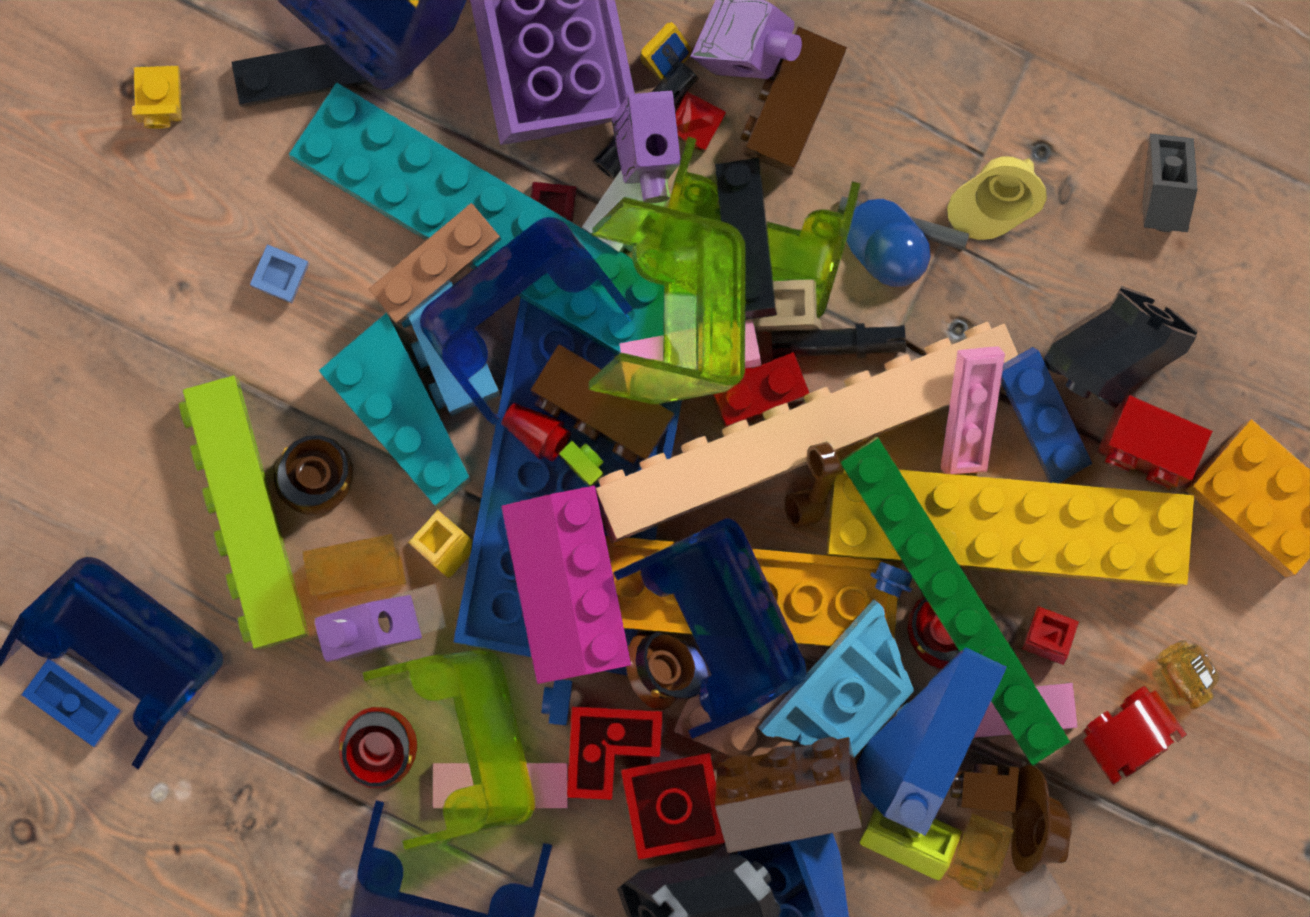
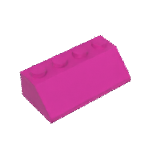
[501,486,631,684]

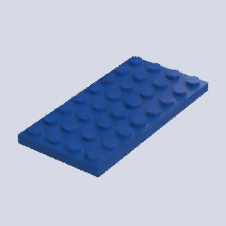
[453,298,686,676]

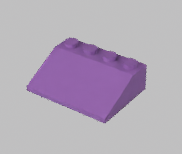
[470,0,635,145]

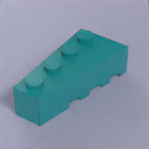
[318,312,471,509]

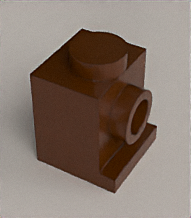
[950,763,1019,813]

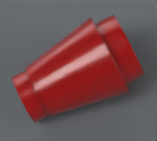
[501,402,571,462]

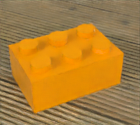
[1185,419,1310,578]

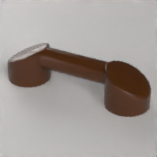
[784,441,844,528]

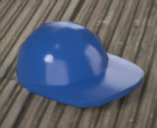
[845,199,931,287]

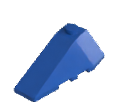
[856,647,1006,836]
[737,833,849,917]

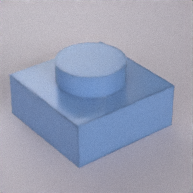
[250,244,310,304]

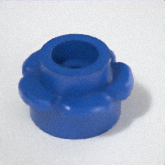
[870,561,913,598]

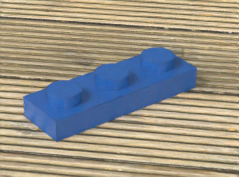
[1001,347,1093,483]

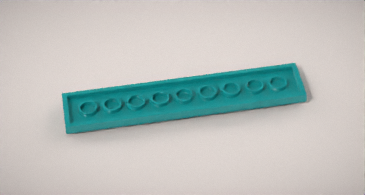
[289,82,714,385]

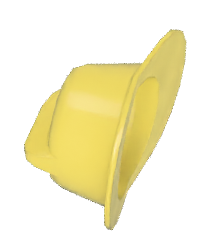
[947,156,1047,240]

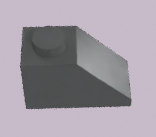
[1142,133,1198,232]

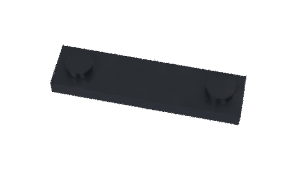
[231,29,414,107]
[715,157,777,322]

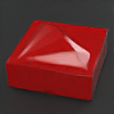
[675,91,726,153]
[1022,606,1079,665]

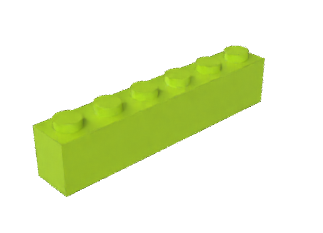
[178,375,309,650]

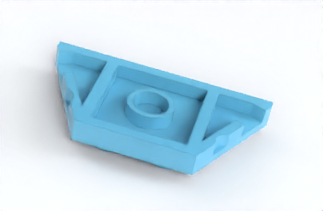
[758,599,914,757]

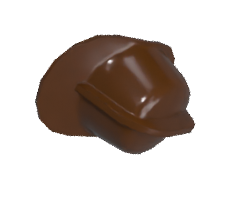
[1011,764,1072,874]

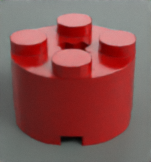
[1082,686,1187,786]

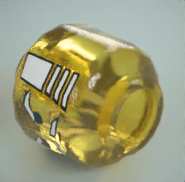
[1152,640,1220,710]

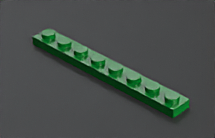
[840,437,1071,766]

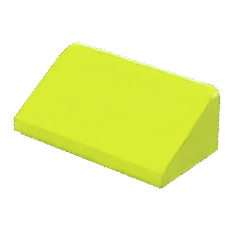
[859,807,963,880]

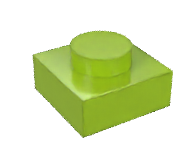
[559,441,604,487]

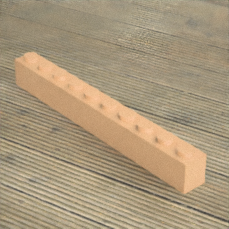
[596,322,1018,544]

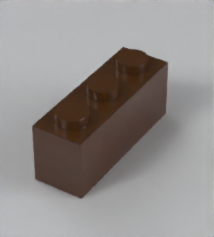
[740,26,847,175]
[531,344,674,465]

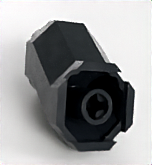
[1043,286,1198,408]
[617,843,781,917]

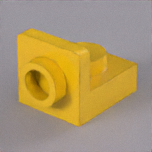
[132,66,182,129]

